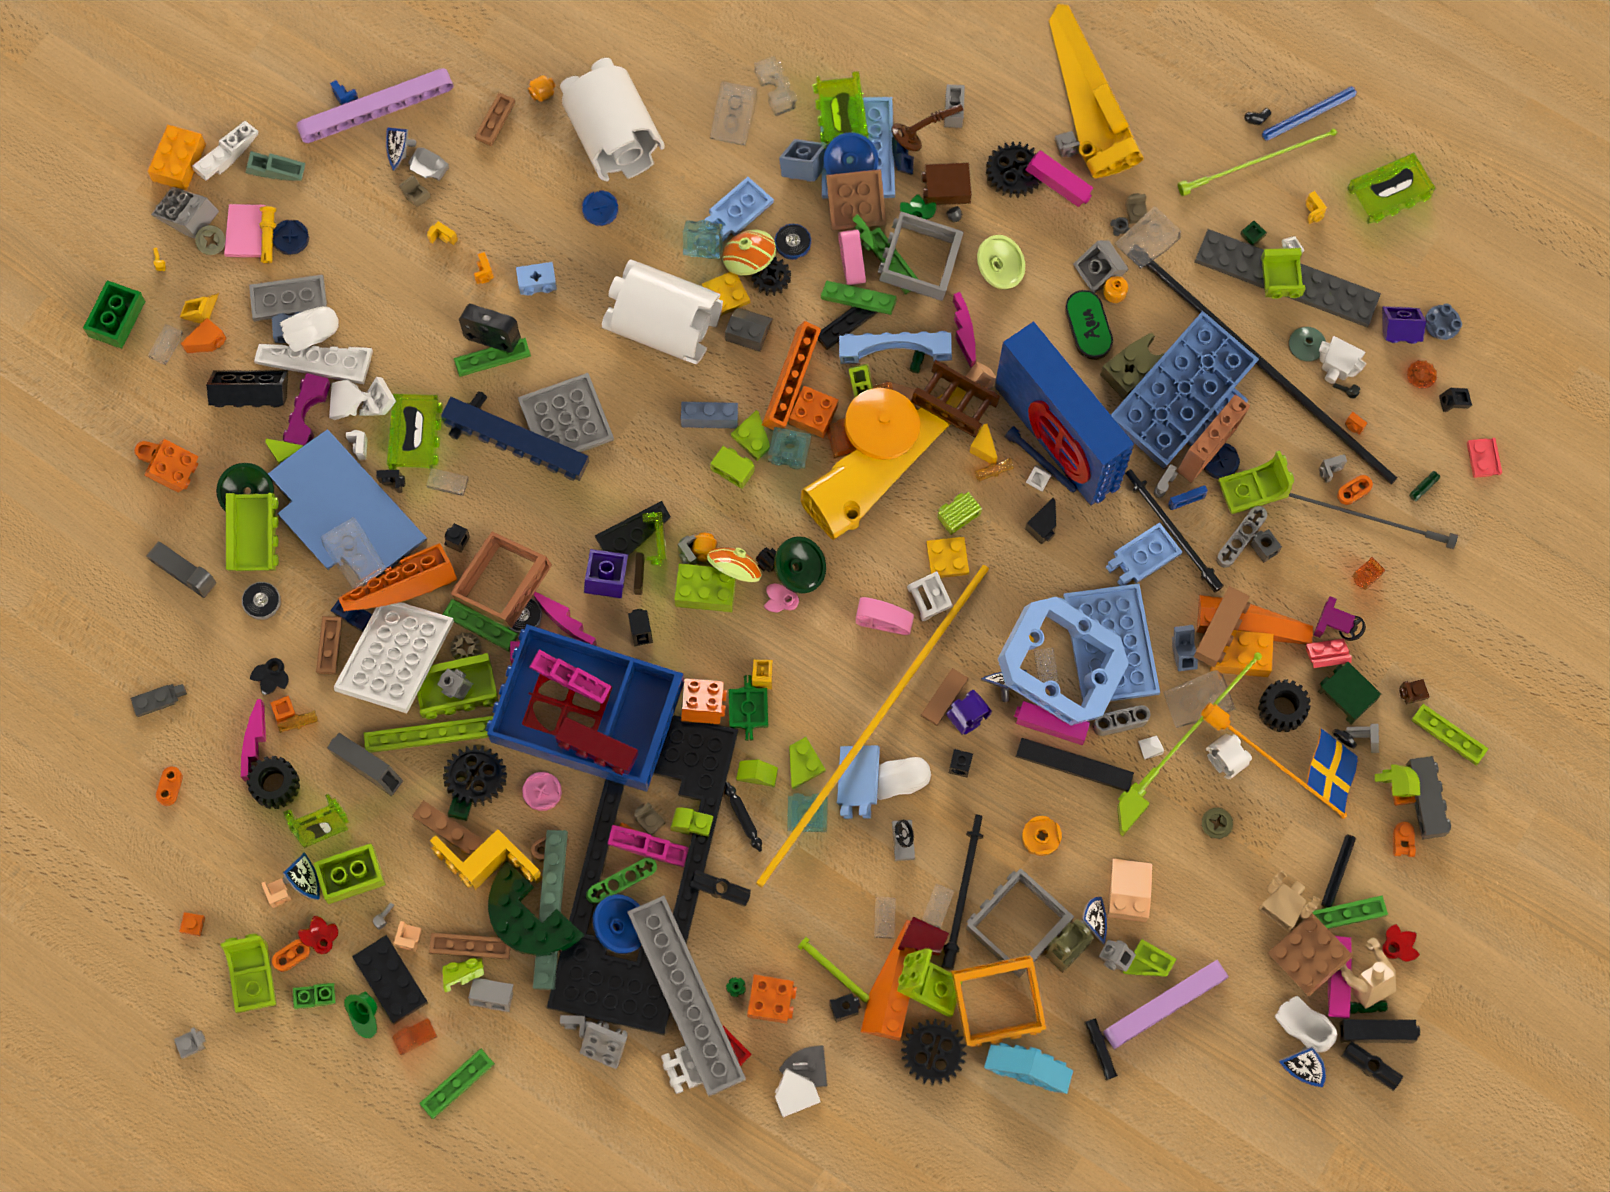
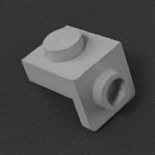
[678,534,697,565]

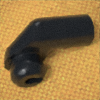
[1244,108,1272,125]

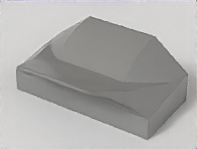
[408,147,449,181]

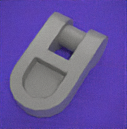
[1154,464,1178,498]

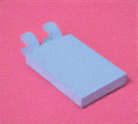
[704,177,774,243]
[1106,522,1183,586]
[837,745,880,819]

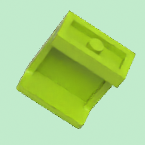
[1261,248,1305,299]

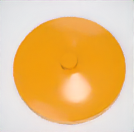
[845,388,920,459]

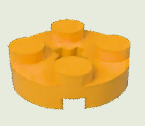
[1022,816,1062,856]

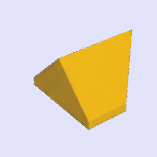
[180,293,219,324]

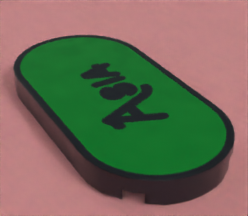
[1065,290,1113,360]

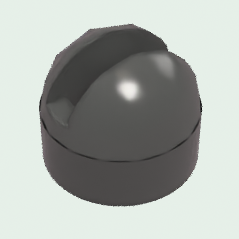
[946,206,962,222]

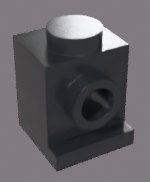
[444,523,470,553]
[829,993,861,1022]

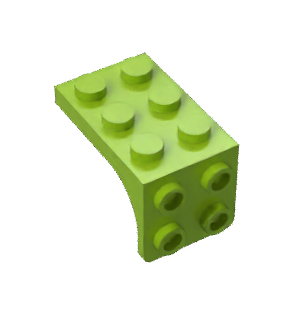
[1218,451,1294,515]
[221,933,277,1013]
[897,948,962,1017]

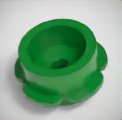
[726,977,746,997]

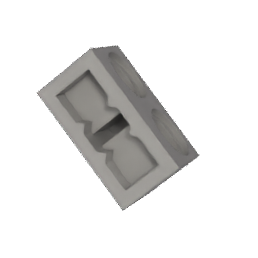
[944,84,965,128]

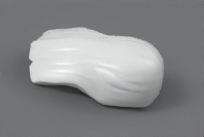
[280,306,339,352]
[877,757,931,800]
[1275,996,1337,1053]

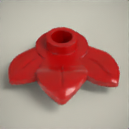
[298,916,338,954]
[1382,924,1420,962]

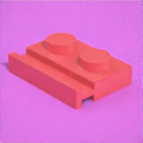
[1467,438,1502,478]
[1306,638,1352,668]

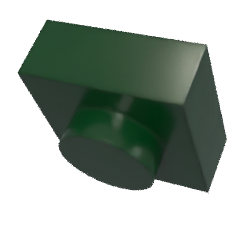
[1240,220,1267,246]
[448,797,473,821]

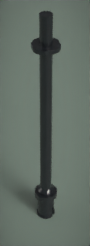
[1125,469,1224,593]
[941,814,984,970]

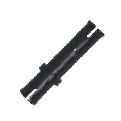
[1084,1018,1118,1080]

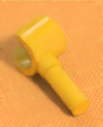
[153,248,166,271]

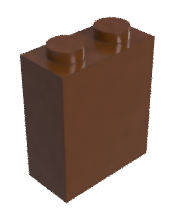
[921,163,972,205]

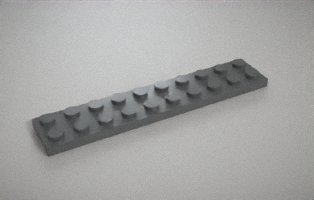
[1194,229,1381,328]

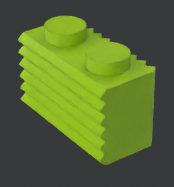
[937,492,982,535]

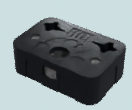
[459,304,521,353]

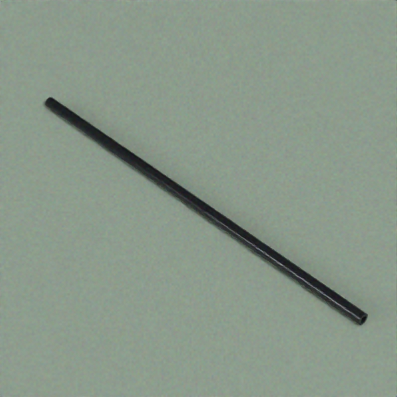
[1130,245,1398,485]

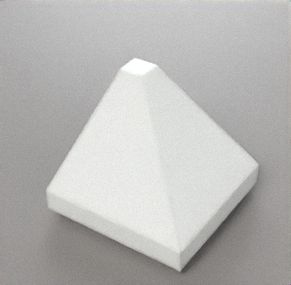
[1282,236,1305,253]
[1026,465,1051,492]
[1138,736,1164,760]

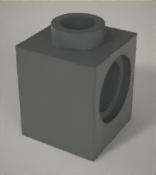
[1250,529,1282,563]

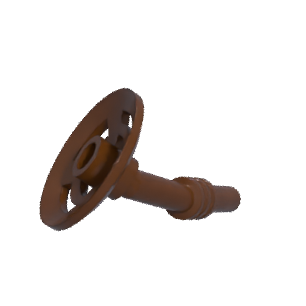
[891,104,963,151]

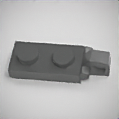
[131,684,187,717]

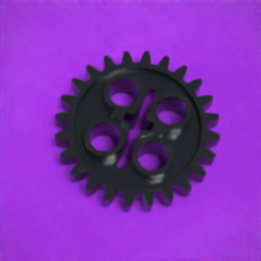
[986,141,1042,198]
[443,745,507,807]
[901,1019,967,1086]

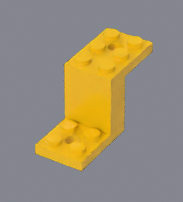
[430,829,542,890]

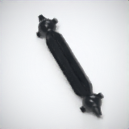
[725,782,762,852]

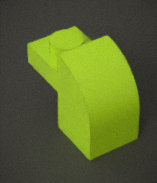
[1374,764,1420,797]
[670,807,714,837]

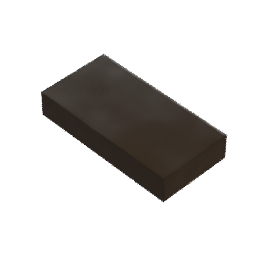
[634,552,645,595]

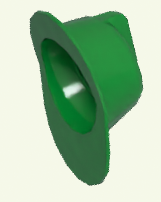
[344,992,378,1039]

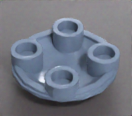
[1425,304,1462,340]

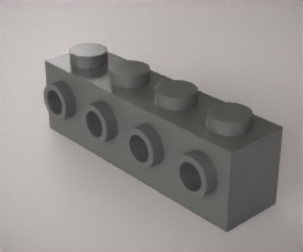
[1406,756,1451,840]

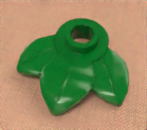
[900,194,936,220]

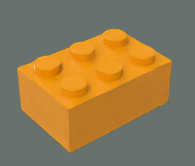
[148,124,206,191]
[1210,630,1274,677]

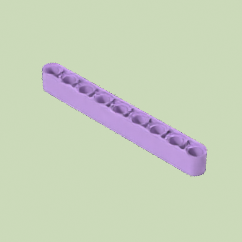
[296,68,454,143]

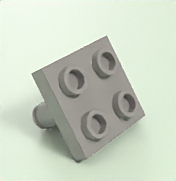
[580,1020,628,1069]

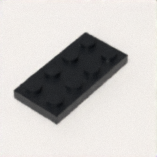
[352,935,428,1024]

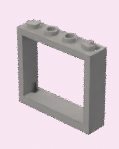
[878,212,964,301]
[966,868,1074,978]

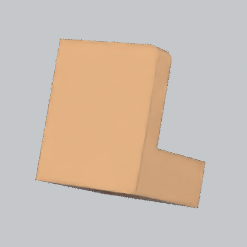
[966,361,996,390]
[261,879,292,908]
[394,921,422,952]

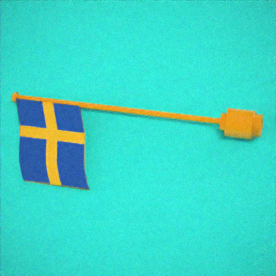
[1201,703,1358,819]

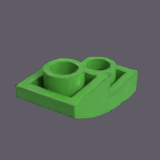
[852,214,879,254]
[292,983,336,1009]

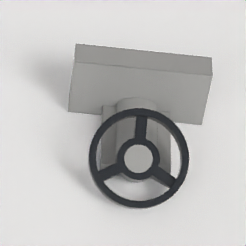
[1332,724,1379,753]
[892,820,915,861]

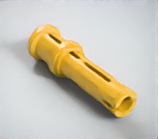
[259,206,276,264]

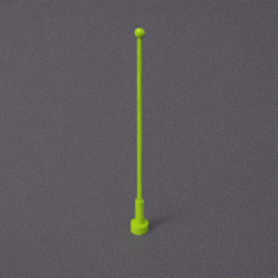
[1178,129,1337,196]
[1130,653,1262,797]

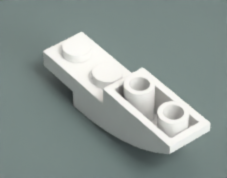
[193,121,258,181]

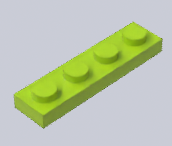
[1411,704,1488,766]

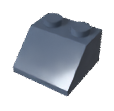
[779,139,828,182]

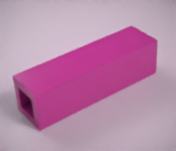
[1025,150,1093,207]
[1014,701,1090,746]

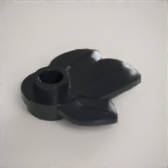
[250,658,289,695]

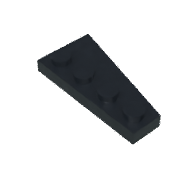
[595,501,671,556]

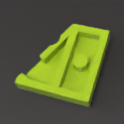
[442,958,484,992]

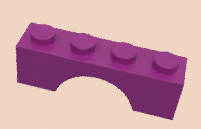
[283,373,331,446]

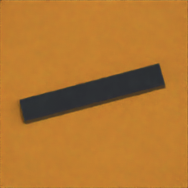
[1016,738,1134,792]

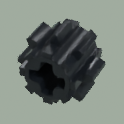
[756,547,776,572]

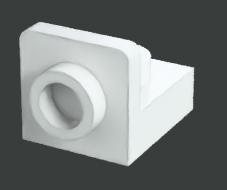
[346,430,368,460]

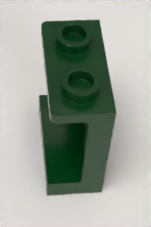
[1318,662,1382,725]

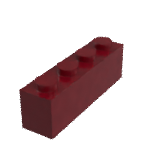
[555,717,639,775]

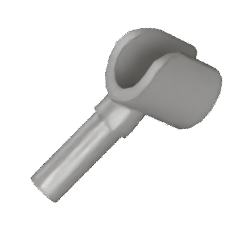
[373,903,394,930]

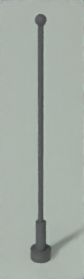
[1289,493,1458,549]

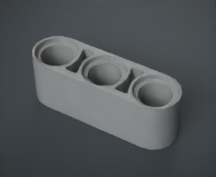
[1093,705,1150,736]

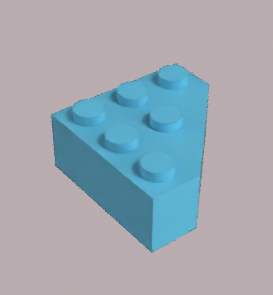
[984,1043,1074,1094]

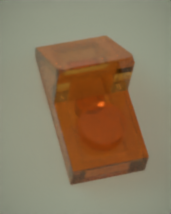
[392,1018,438,1055]

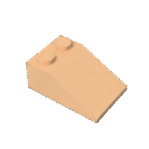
[1106,858,1152,922]

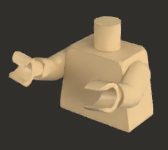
[1258,870,1321,932]
[1339,938,1396,1008]

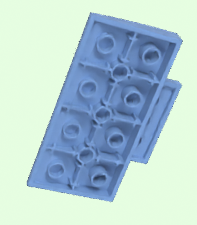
[1111,311,1259,469]
[268,429,427,585]

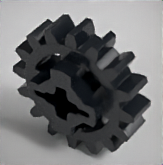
[751,256,791,296]

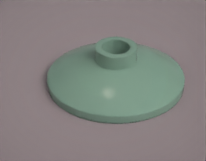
[1289,327,1326,362]

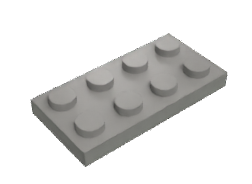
[249,275,327,321]

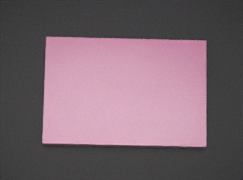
[224,204,266,258]

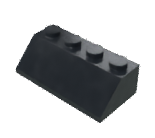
[206,370,288,408]

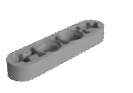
[1217,506,1267,568]

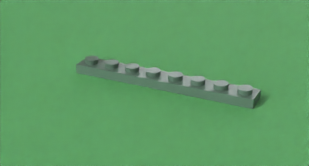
[533,830,568,990]

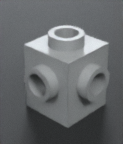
[437,668,473,700]
[1099,940,1136,972]

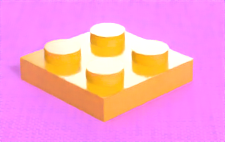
[701,272,751,316]
[926,537,969,578]

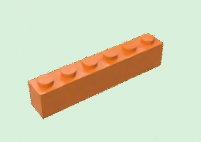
[762,321,821,433]

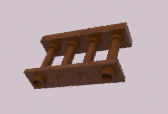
[911,360,1000,438]

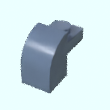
[1172,625,1198,671]

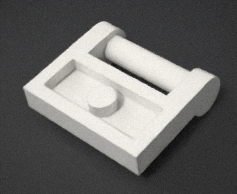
[907,571,953,621]

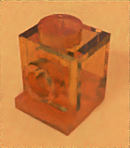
[1352,557,1386,590]

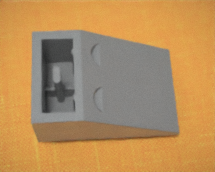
[151,187,219,238]

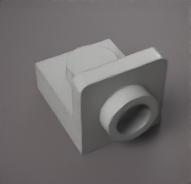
[1055,131,1080,157]
[1319,454,1347,483]
[560,1015,589,1039]
[174,1027,206,1059]

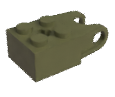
[1100,333,1165,400]
[1045,919,1094,973]

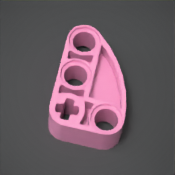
[838,230,866,285]
[856,597,914,635]

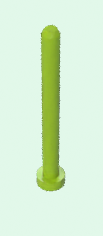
[797,937,869,1002]

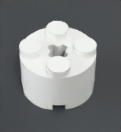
[1206,734,1252,779]

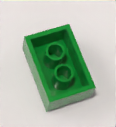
[83,280,146,349]

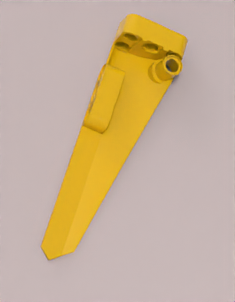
[1049,4,1144,178]
[801,387,966,540]

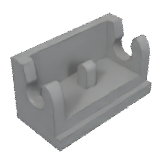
[469,978,513,1012]

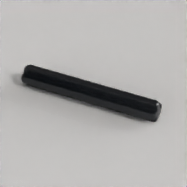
[1321,835,1356,908]

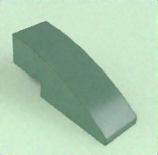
[245,151,306,181]

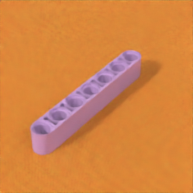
[1103,960,1229,1049]

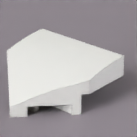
[359,377,396,416]
[329,380,368,420]
[775,1069,821,1117]

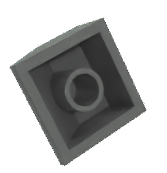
[725,307,773,352]

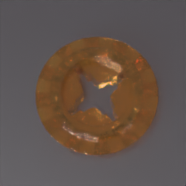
[1407,360,1437,389]

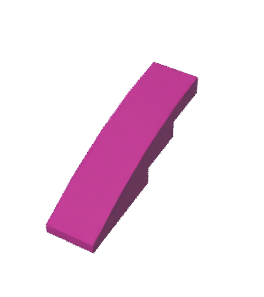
[953,292,976,368]
[534,592,597,646]
[529,650,611,704]
[241,699,266,782]
[608,825,689,867]
[1328,936,1352,1019]

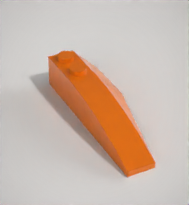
[338,543,457,611]
[1196,595,1313,645]
[861,920,916,1041]

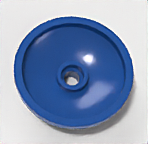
[823,132,878,175]
[593,895,642,954]

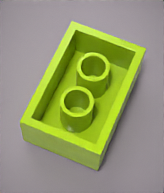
[674,564,736,612]
[314,843,386,904]

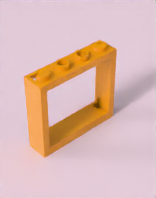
[951,955,1046,1047]

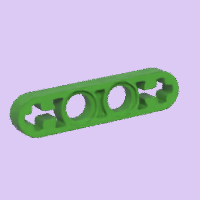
[586,857,657,904]

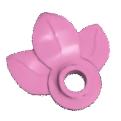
[764,583,799,613]

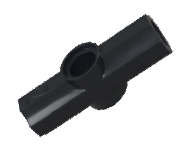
[689,870,751,907]
[1342,1041,1403,1091]

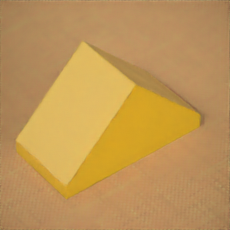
[969,423,997,465]
[752,659,773,689]

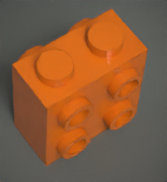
[789,386,839,438]
[144,439,199,493]
[681,678,727,724]
[747,975,797,1024]

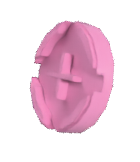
[522,772,562,811]

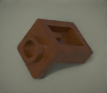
[1399,679,1430,705]

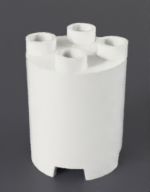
[560,58,665,181]
[602,259,723,364]

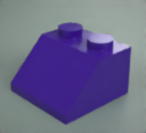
[1382,306,1426,344]
[584,549,628,599]

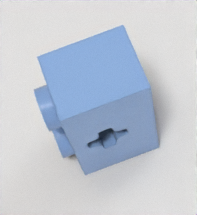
[516,262,557,296]

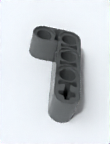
[146,541,217,598]

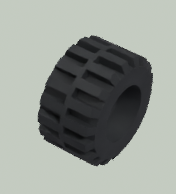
[1258,679,1311,732]
[247,756,300,809]

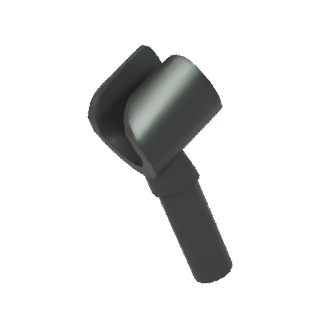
[1333,383,1360,399]

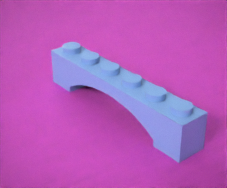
[839,331,952,364]

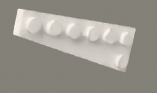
[254,344,373,385]

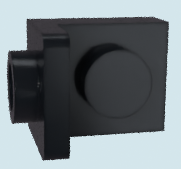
[1439,388,1472,412]
[376,470,405,493]

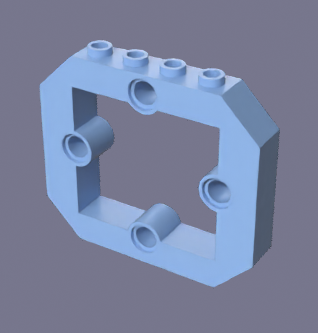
[998,597,1129,725]

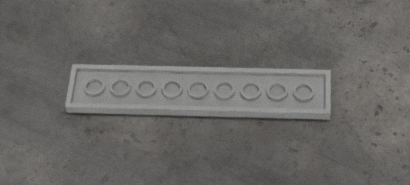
[628,896,746,1097]

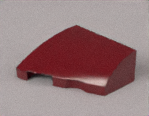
[898,917,949,956]

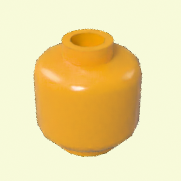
[528,75,556,102]
[1103,276,1128,303]
[691,532,718,562]

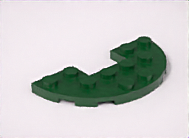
[488,862,584,956]

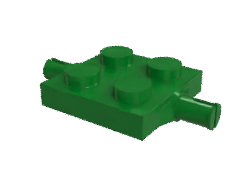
[729,675,768,741]

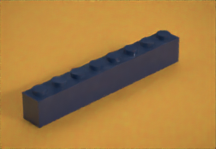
[441,396,589,481]

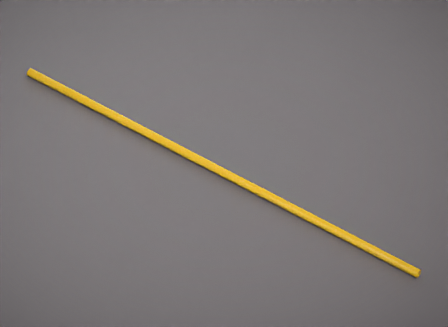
[756,565,989,888]

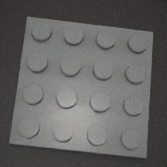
[518,373,614,466]

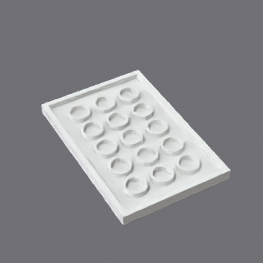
[334,602,454,713]

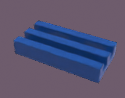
[1168,485,1208,510]

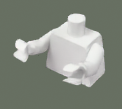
[1319,336,1367,384]

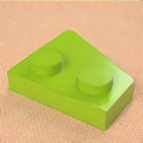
[731,410,770,461]
[789,737,826,789]
[1123,939,1177,977]

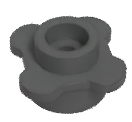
[1110,217,1131,236]

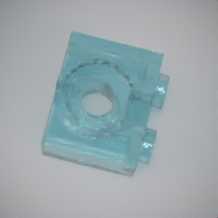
[683,220,723,259]
[768,427,811,469]
[787,793,828,832]

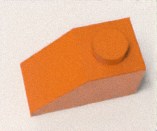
[181,318,227,353]

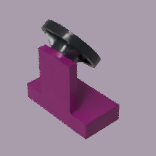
[1313,596,1366,641]

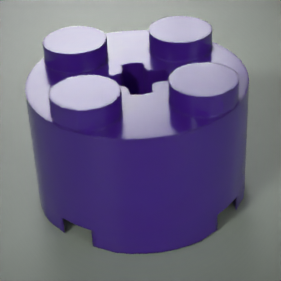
[946,690,992,735]

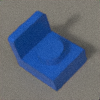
[330,80,358,105]

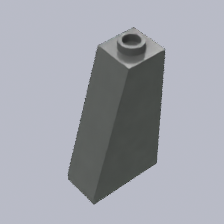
[327,733,403,797]

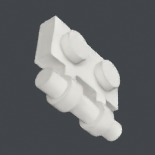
[661,1045,703,1094]

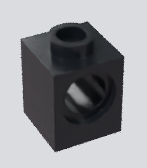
[948,749,973,778]

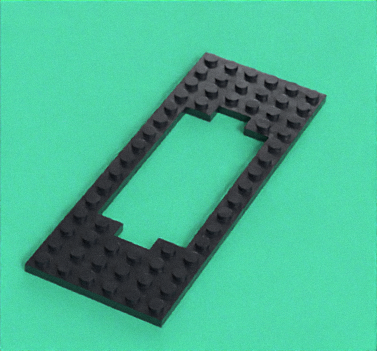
[546,715,739,1035]

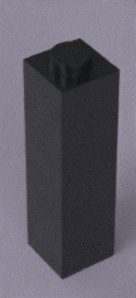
[1339,1019,1420,1043]

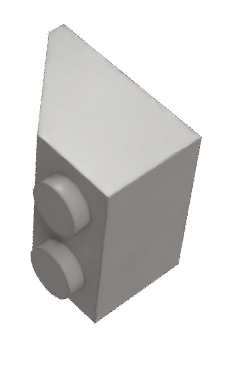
[1073,240,1129,293]

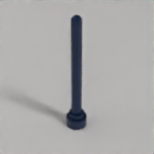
[1004,426,1077,492]

